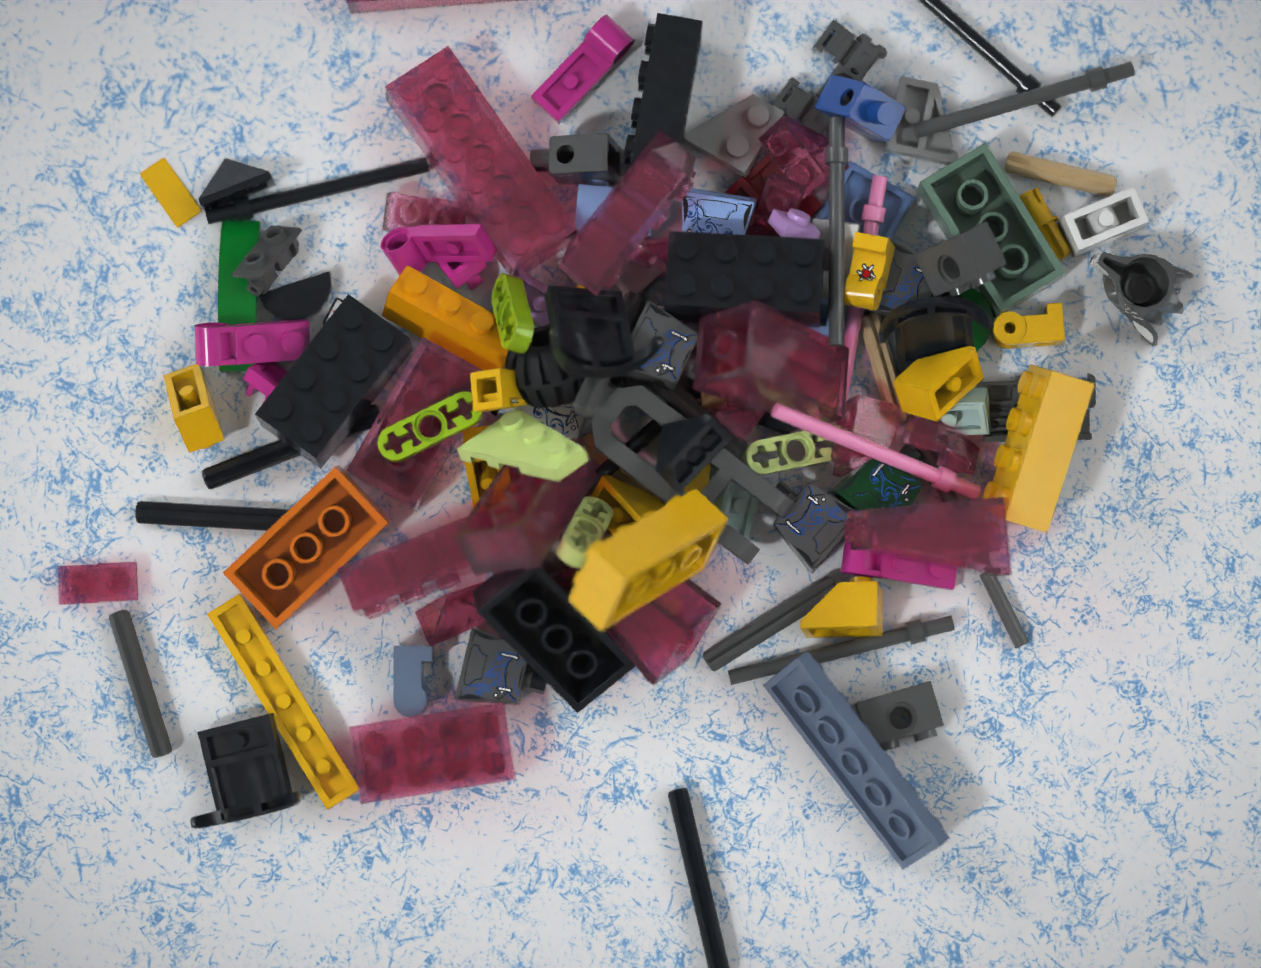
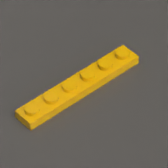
[207,593,361,810]

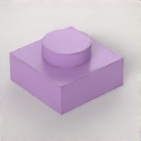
[768,208,821,239]

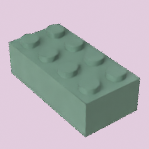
[917,143,1066,318]

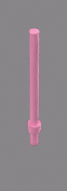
[832,175,888,403]
[771,403,981,500]

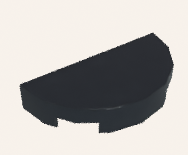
[258,271,332,320]

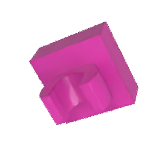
[436,262,487,291]
[243,362,288,404]

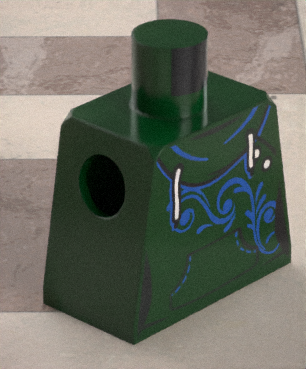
[830,444,923,539]

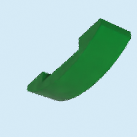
[218,221,261,372]

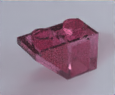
[758,116,850,199]
[831,395,900,477]

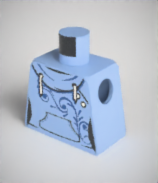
[682,187,757,235]

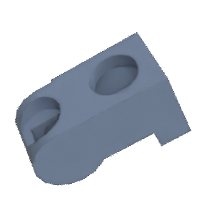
[393,646,434,718]

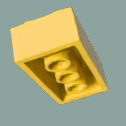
[983,364,1095,533]
[568,488,728,631]

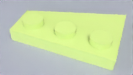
[457,407,589,482]

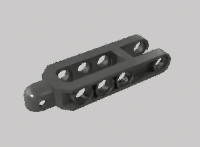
[571,385,795,565]

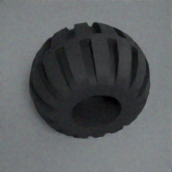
[505,324,586,408]

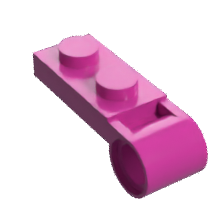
[531,14,635,124]
[380,224,497,276]
[194,319,310,366]
[840,534,959,590]

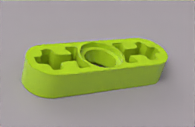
[491,273,534,354]
[378,391,483,462]

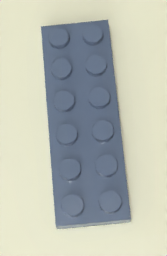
[763,650,950,870]

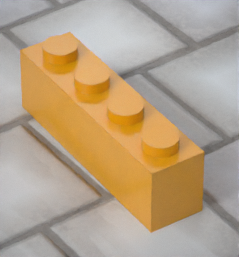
[382,265,508,371]

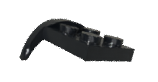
[544,285,663,378]
[878,296,994,375]
[190,713,301,829]

